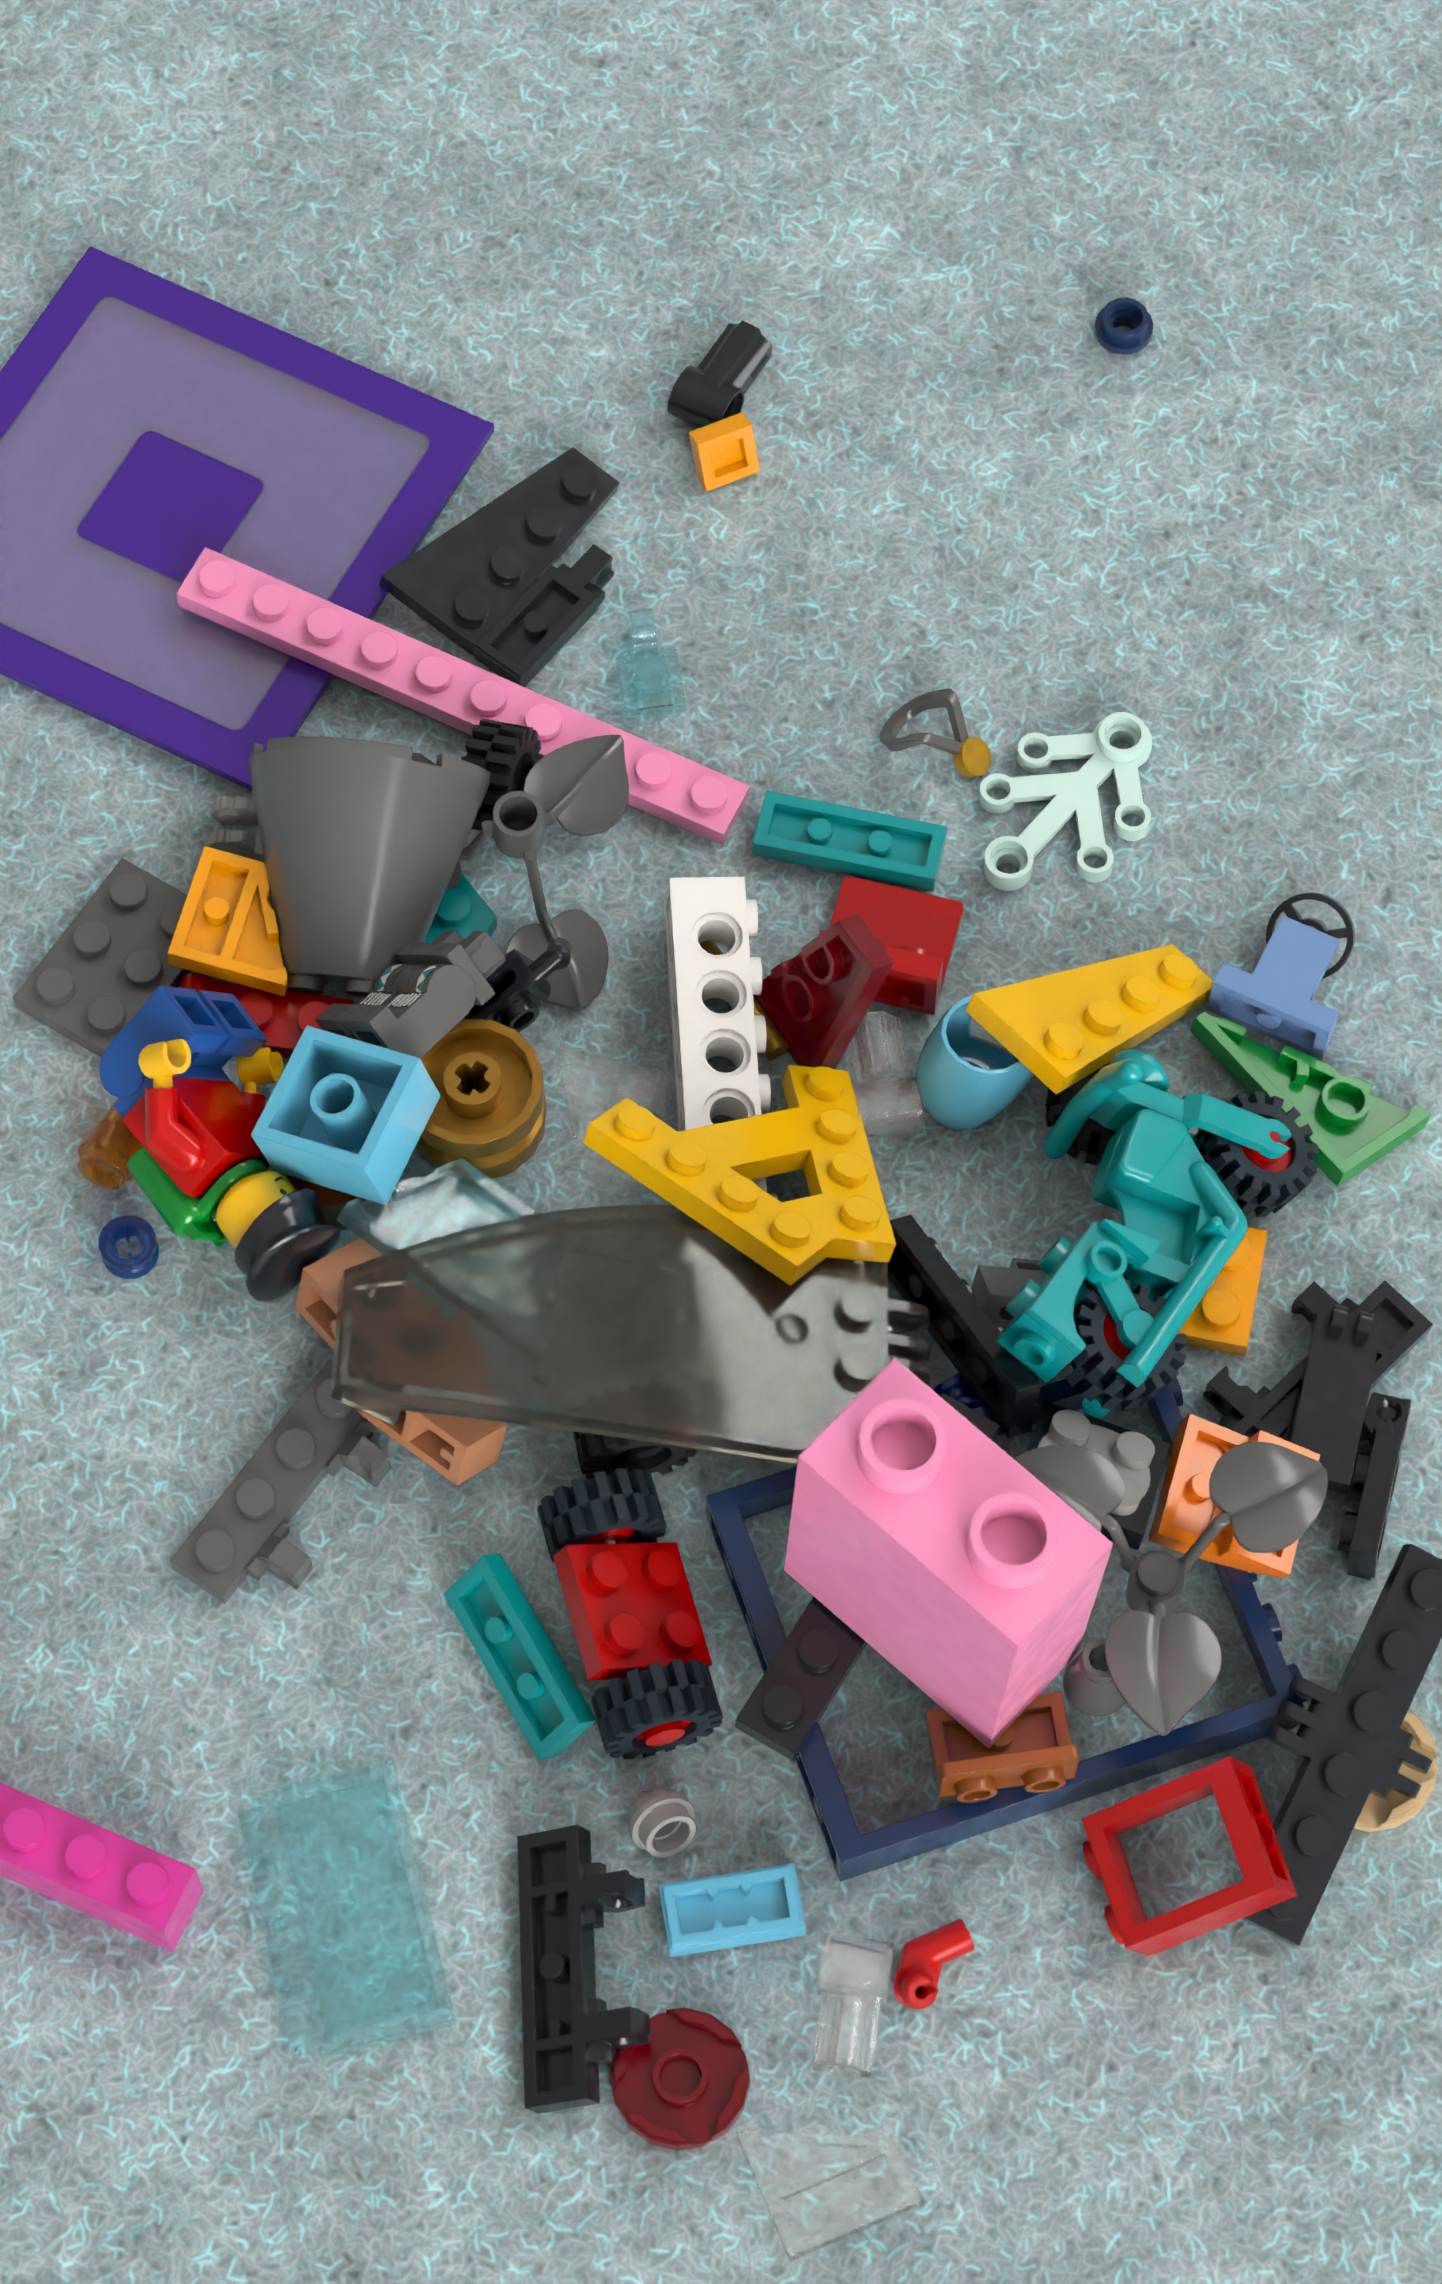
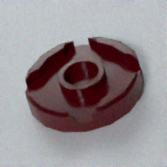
[610,2007,750,2151]

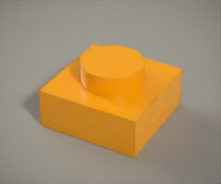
[688,412,760,492]

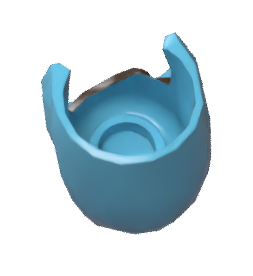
[916,995,1034,1131]

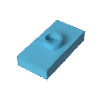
[658,1863,806,1957]

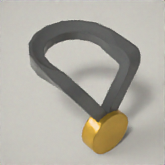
[880,689,991,778]

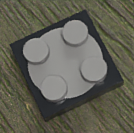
[1027,1401,1170,1550]

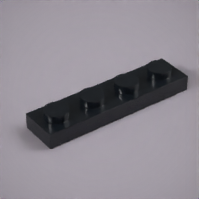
[881,1215,1041,1438]

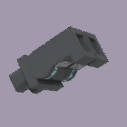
[315,931,506,1058]

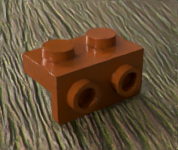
[925,1691,1079,1802]

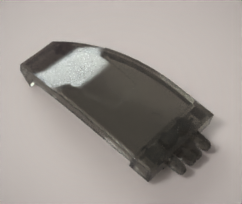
[331,1205,931,1464]

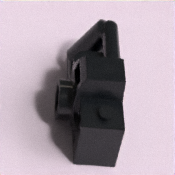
[463,937,572,1032]

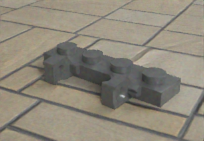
[170,1359,392,1604]

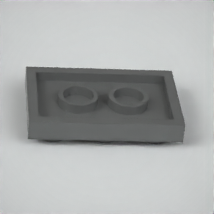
[13,858,191,1057]

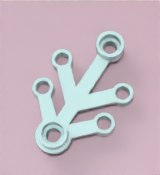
[979,712,1152,891]

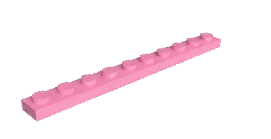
[176,547,750,845]

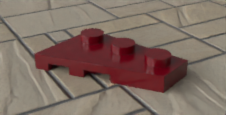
[753,914,894,1069]

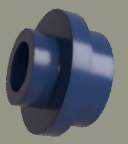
[1094,297,1153,355]

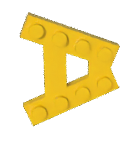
[583,1065,896,1286]

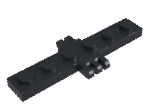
[735,1393,1000,1762]
[1242,1544,1442,1946]

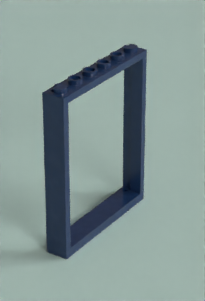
[706,1377,1308,1882]

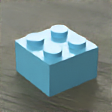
[251,1025,441,1205]

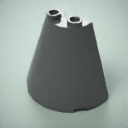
[247,736,491,997]

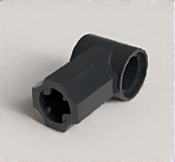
[667,321,772,428]

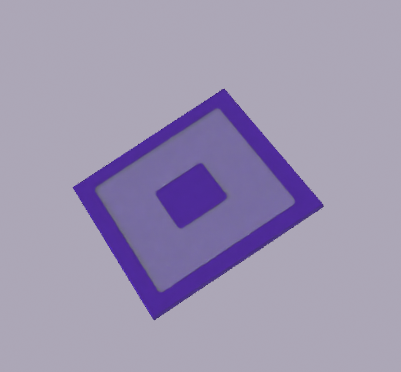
[0,246,495,791]

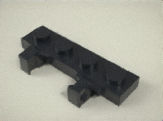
[1203,1281,1433,1441]
[517,1825,651,2114]

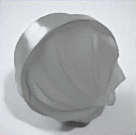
[628,1786,696,1858]

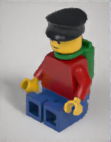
[99,986,341,1302]

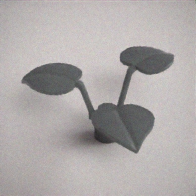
[446,735,629,1010]
[1013,1441,1328,1736]

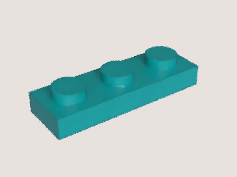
[752,790,947,891]
[444,1553,597,1761]

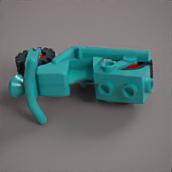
[996,1049,1319,1418]

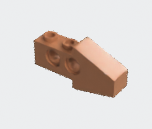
[295,1235,508,1486]

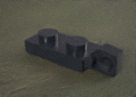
[473,544,614,687]
[1338,1392,1412,1580]

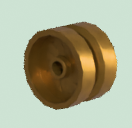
[415,1019,546,1181]

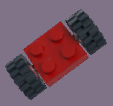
[537,1468,723,1759]

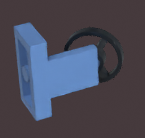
[1207,892,1355,1060]

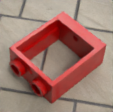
[1082,1756,1298,1956]

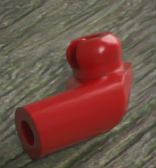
[892,1919,974,2010]

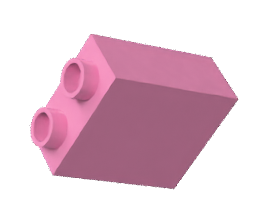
[784,1358,1113,1749]

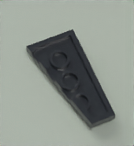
[379,447,620,656]

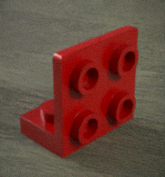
[819,876,964,1015]

